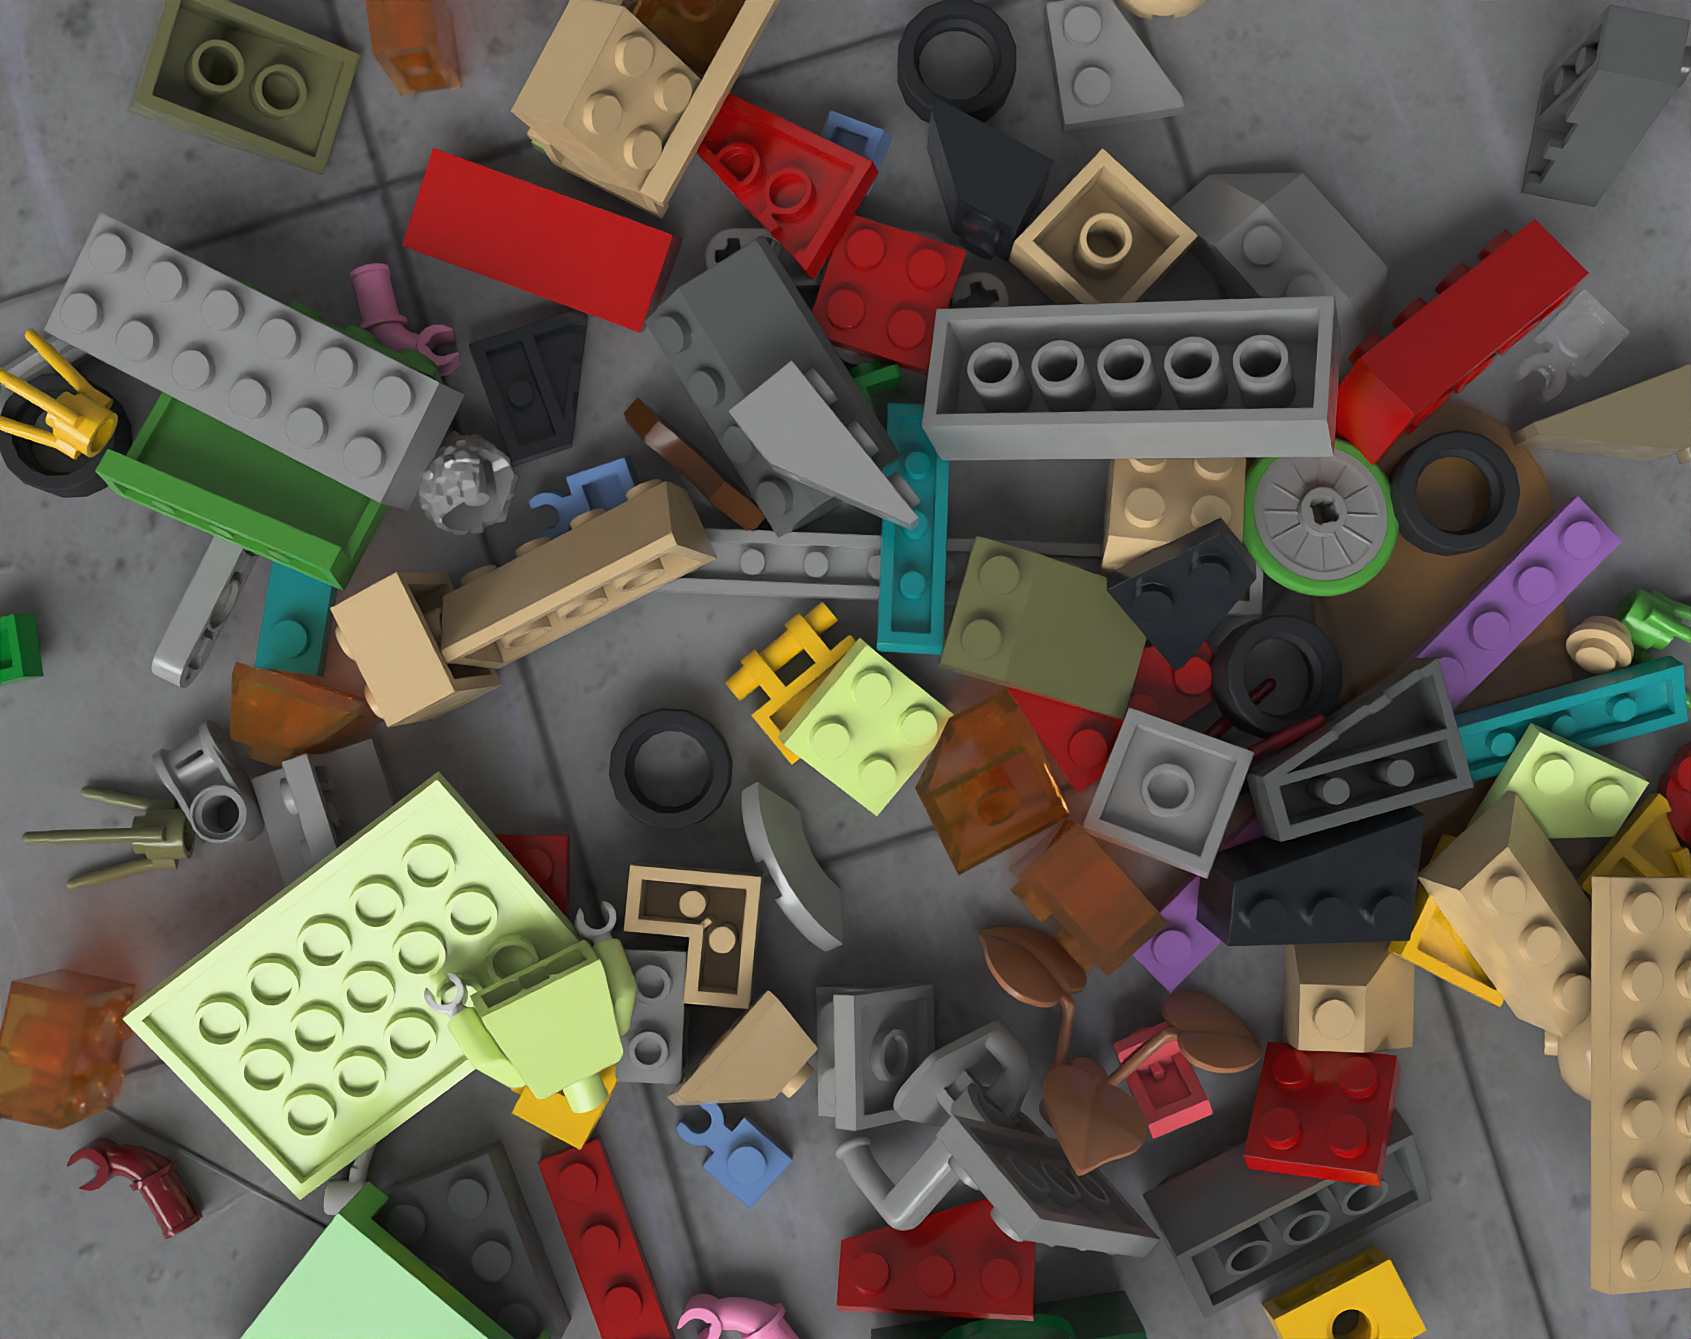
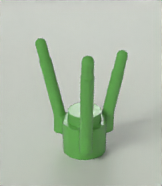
[1614,587,1691,709]

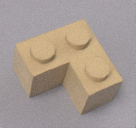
[624,862,764,1009]

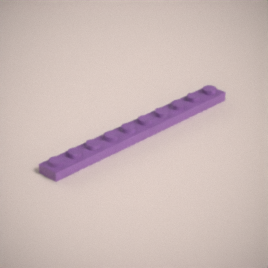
[1122,496,1622,993]

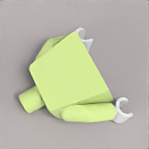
[424,901,637,1113]

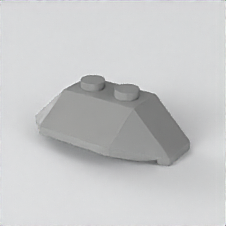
[1170,173,1388,386]

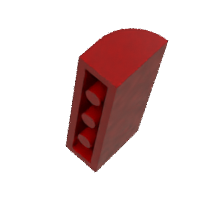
[402,148,683,333]

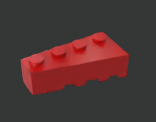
[1335,219,1589,466]

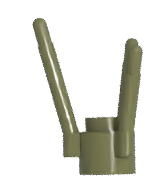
[22,786,195,890]

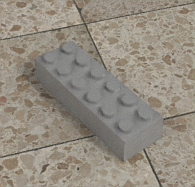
[43,212,464,511]
[922,296,1341,460]

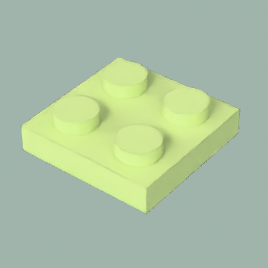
[778,638,959,816]

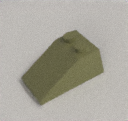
[127,0,360,175]
[937,536,1147,720]

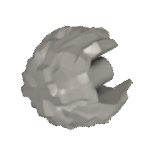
[415,431,519,535]

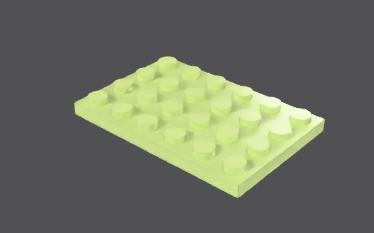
[122,771,592,1200]

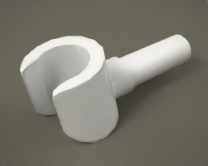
[324,1143,377,1215]

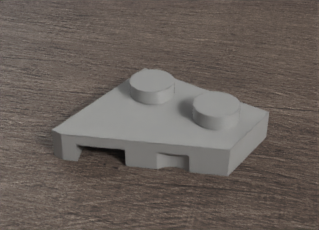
[1044,0,1184,132]

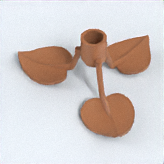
[976,926,1263,1176]

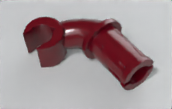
[67,1137,203,1239]

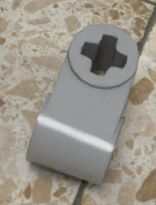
[152,720,265,844]

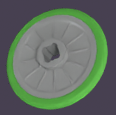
[1243,437,1399,596]

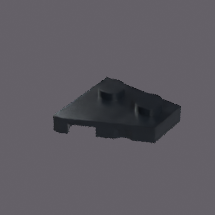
[469,309,588,467]
[1107,517,1257,671]

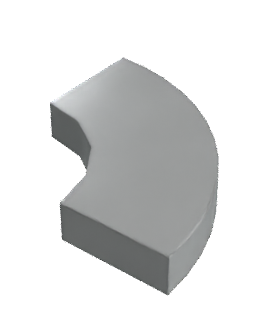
[741,782,843,952]

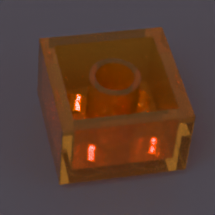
[1009,819,1168,976]
[0,969,136,1130]

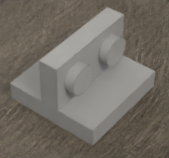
[1082,708,1254,879]
[251,738,397,887]
[816,983,935,1131]

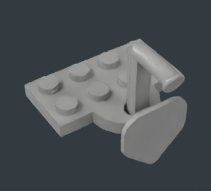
[835,1020,1160,1258]

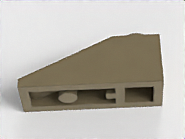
[1510,364,1691,464]

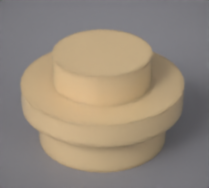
[1566,616,1634,674]

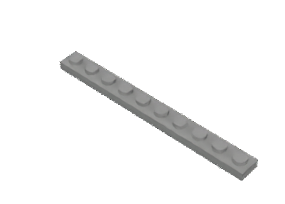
[651,528,1263,616]

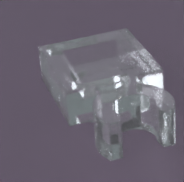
[1511,289,1631,405]

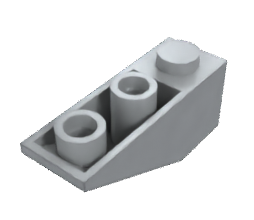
[729,360,921,530]

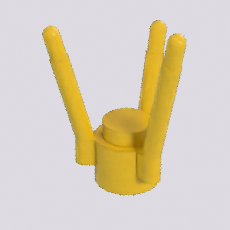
[0,329,118,460]

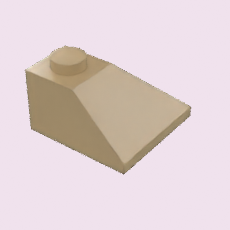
[1282,941,1415,1053]
[667,990,818,1106]

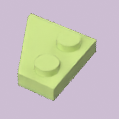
[1467,723,1649,839]

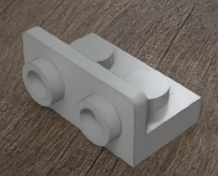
[616,945,691,1084]

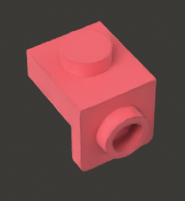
[1113,1021,1213,1139]

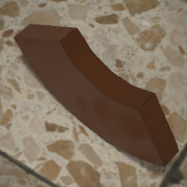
[623,397,766,532]

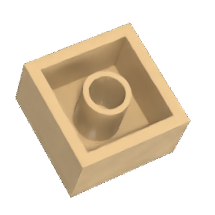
[511,0,701,192]
[1009,148,1198,305]
[1100,457,1246,578]
[330,572,502,727]

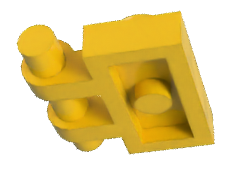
[724,602,856,765]

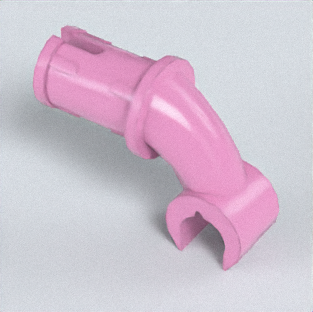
[350,263,461,376]
[677,1294,800,1339]

